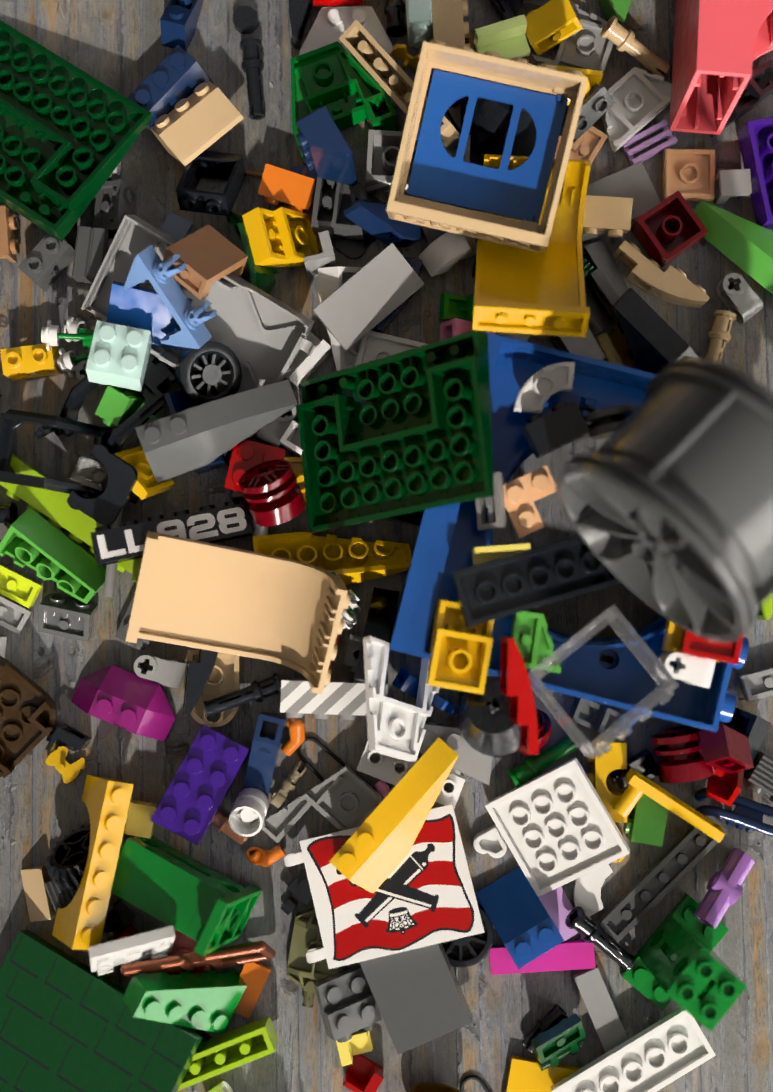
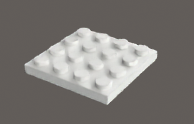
[485,757,630,897]

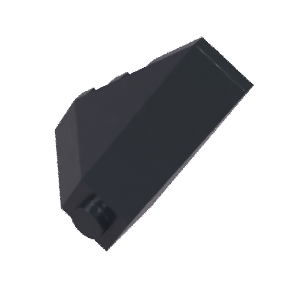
[612,288,699,374]

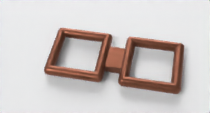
[121,941,276,978]

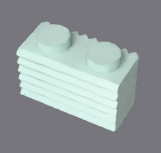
[406,0,433,49]

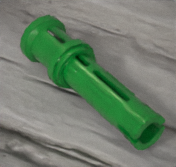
[506,733,582,788]

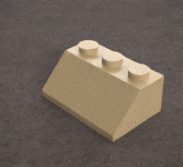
[150,81,244,167]

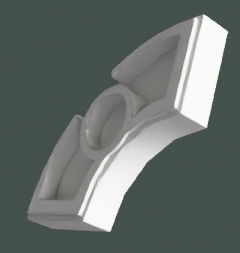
[513,362,575,414]
[573,864,613,917]

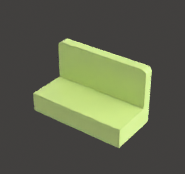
[474,14,531,60]

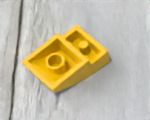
[242,207,321,267]
[427,599,494,694]

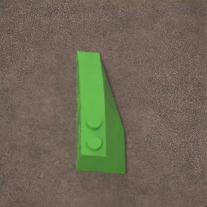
[693,200,773,294]

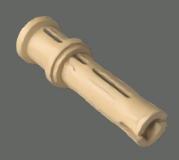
[600,15,670,76]
[705,310,737,363]

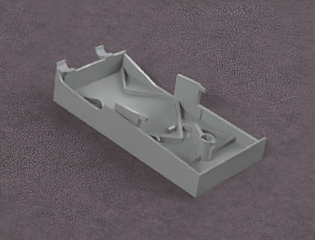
[81,214,316,394]

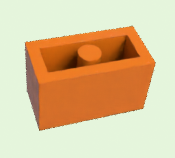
[258,163,317,212]

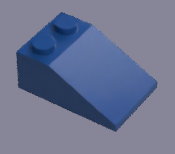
[475,866,564,969]

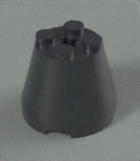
[457,676,538,757]

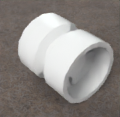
[229,788,269,837]

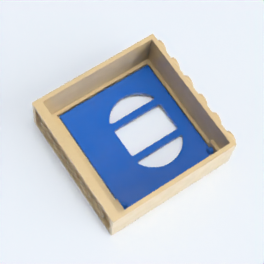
[386,39,588,253]

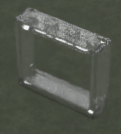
[527,605,680,758]

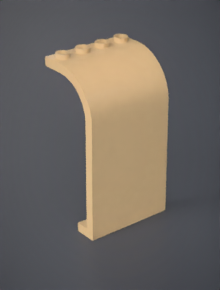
[126,531,350,694]

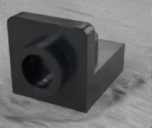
[45,724,92,752]

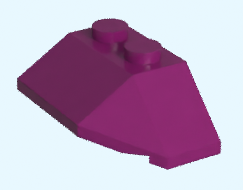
[71,664,176,741]

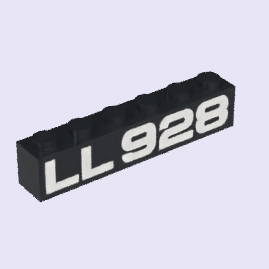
[90,500,254,567]

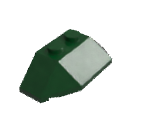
[226,211,278,294]

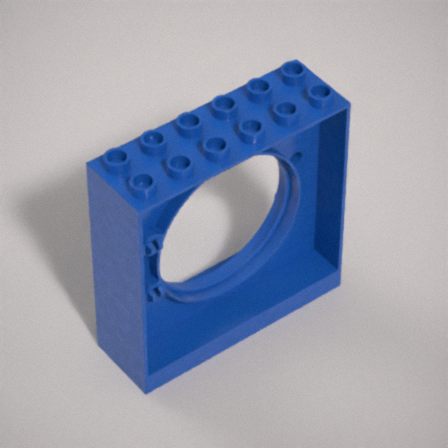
[390,328,749,732]

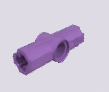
[694,848,755,929]

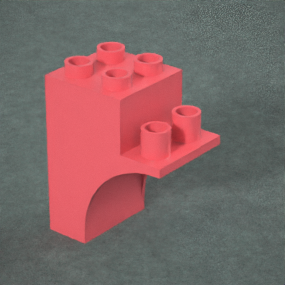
[669,0,773,135]

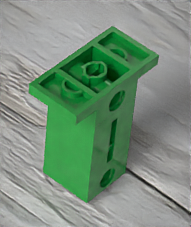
[111,836,263,956]
[620,893,747,1032]

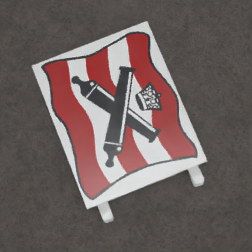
[284,804,484,969]

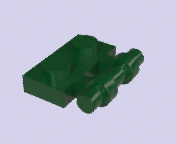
[531,1013,587,1071]

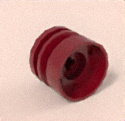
[239,459,306,527]
[651,726,715,783]

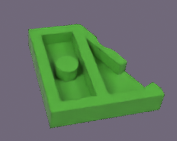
[510,611,561,673]

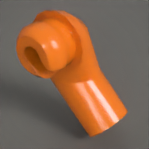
[280,718,306,756]
[246,843,286,867]

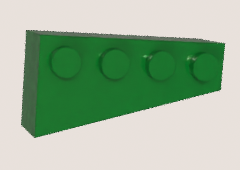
[122,969,247,1034]

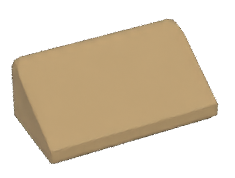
[20,864,56,922]

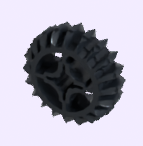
[46,824,90,891]

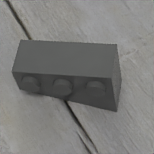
[311,176,364,240]

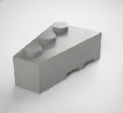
[419,722,492,785]

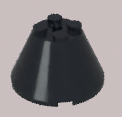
[461,59,536,157]

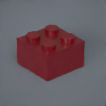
[630,190,708,268]

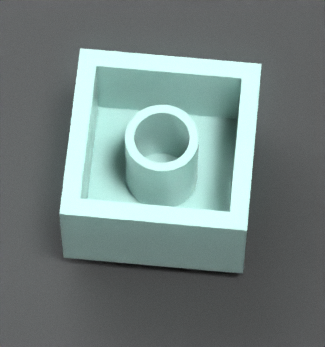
[86,320,152,391]

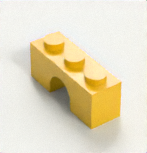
[587,740,627,823]

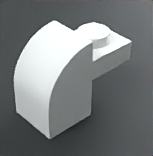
[419,232,477,277]

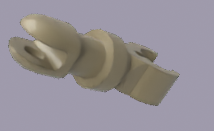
[269,761,307,808]

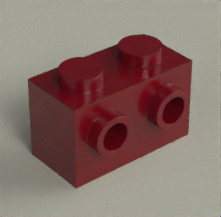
[698,723,754,774]

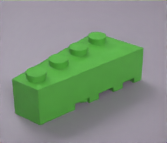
[0,507,106,604]

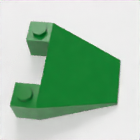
[291,41,398,165]

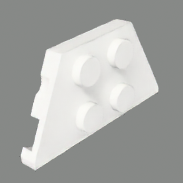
[299,6,395,59]
[601,67,671,152]

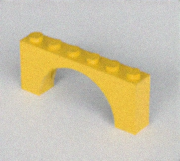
[52,775,134,950]

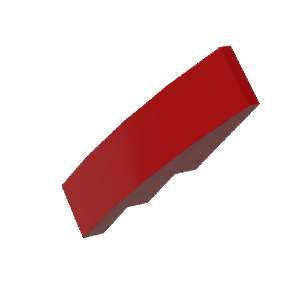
[499,636,539,754]

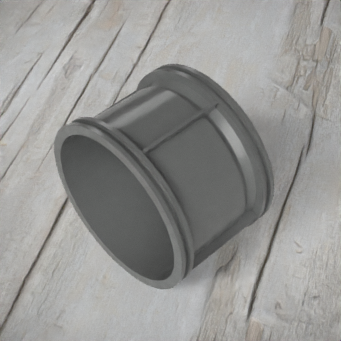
[555,358,773,643]

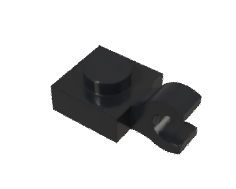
[609,749,658,789]
[280,867,312,915]

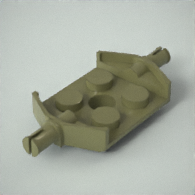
[286,907,340,1008]

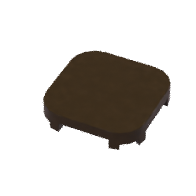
[0,656,58,778]

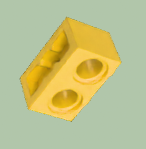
[0,343,63,381]

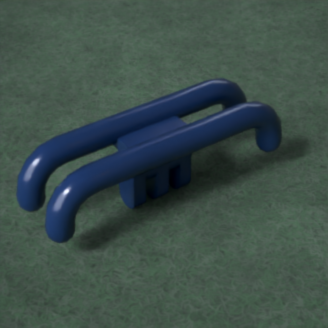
[695,788,773,837]

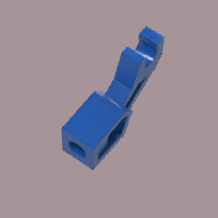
[392,668,458,717]

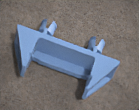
[124,245,217,349]

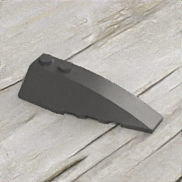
[135,380,298,483]

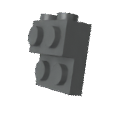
[314,964,382,1043]

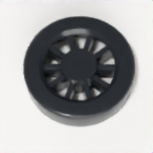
[175,341,242,406]
[442,902,494,968]

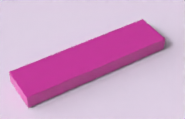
[489,940,595,975]

